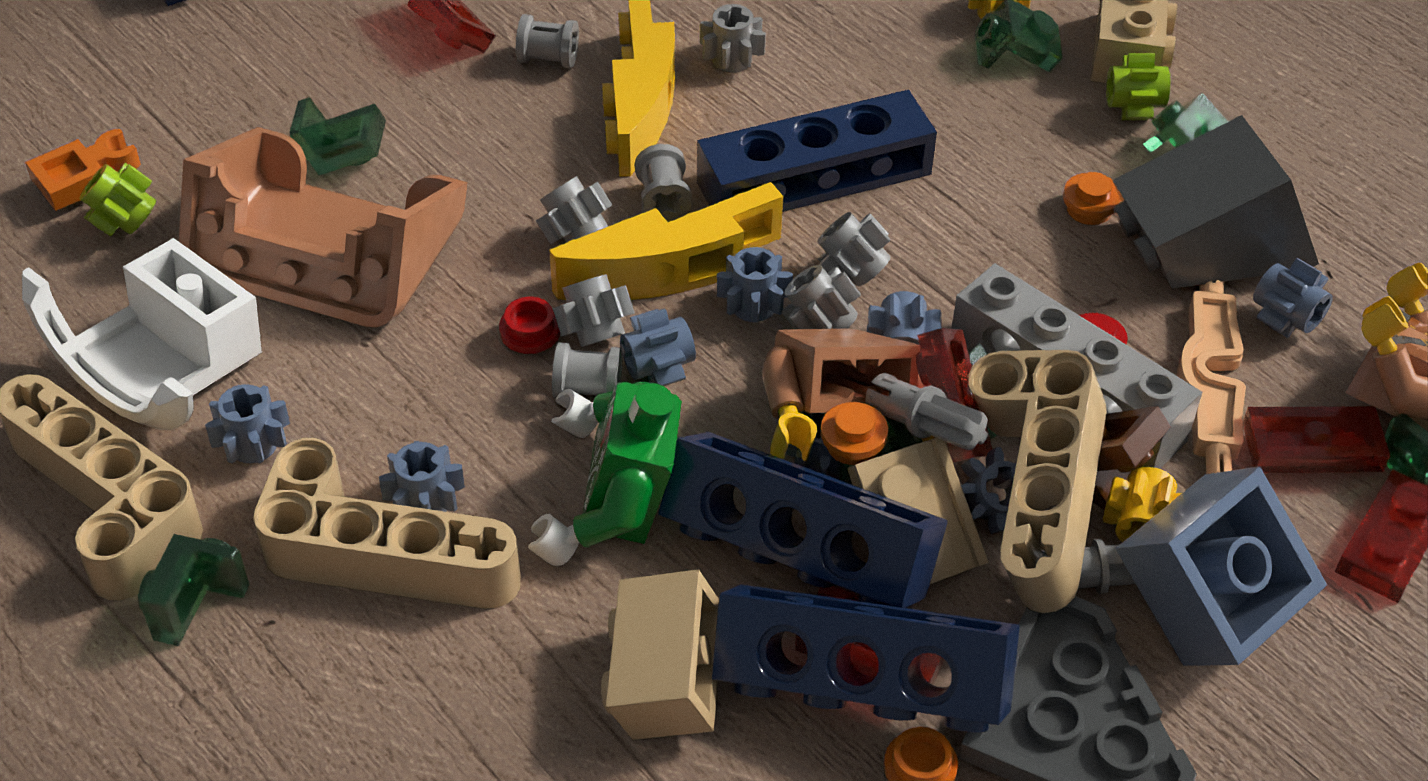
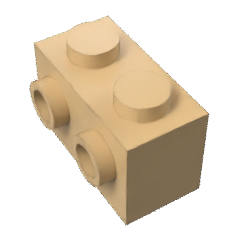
[1091,0,1177,83]
[601,569,719,740]

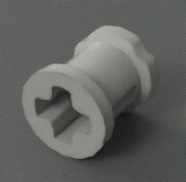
[516,14,579,68]
[634,144,692,220]
[552,342,623,399]

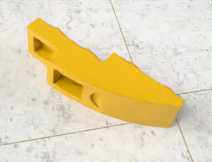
[602,0,675,177]
[549,182,783,300]

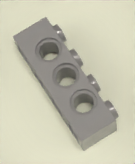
[949,263,1202,469]

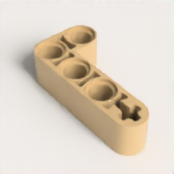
[968,350,1106,613]
[0,374,203,601]
[253,438,521,609]

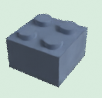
[1115,466,1327,666]

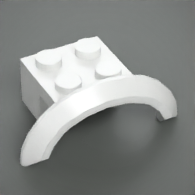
[22,238,262,430]

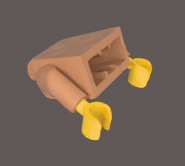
[1345,263,1428,431]
[762,328,947,461]

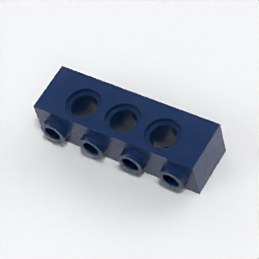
[697,90,937,212]
[658,432,948,608]
[712,584,1020,732]

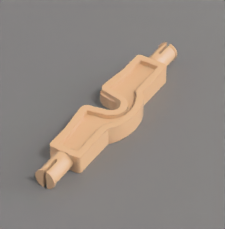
[1177,280,1246,474]

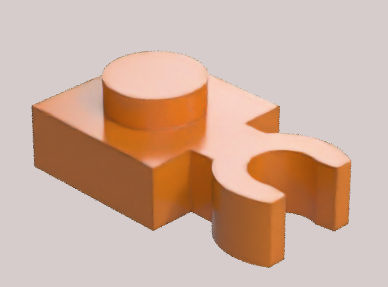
[25,129,141,211]

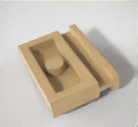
[847,437,989,584]

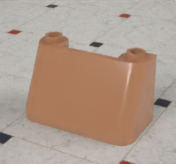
[179,127,468,328]

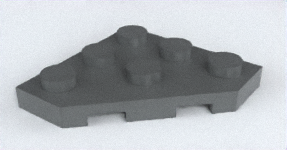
[958,596,1197,781]

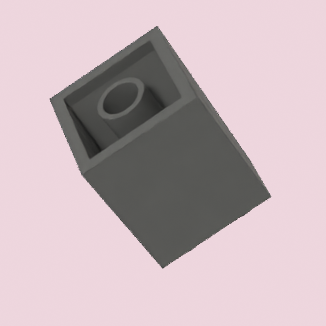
[1112,115,1319,289]

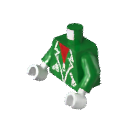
[528,382,682,566]

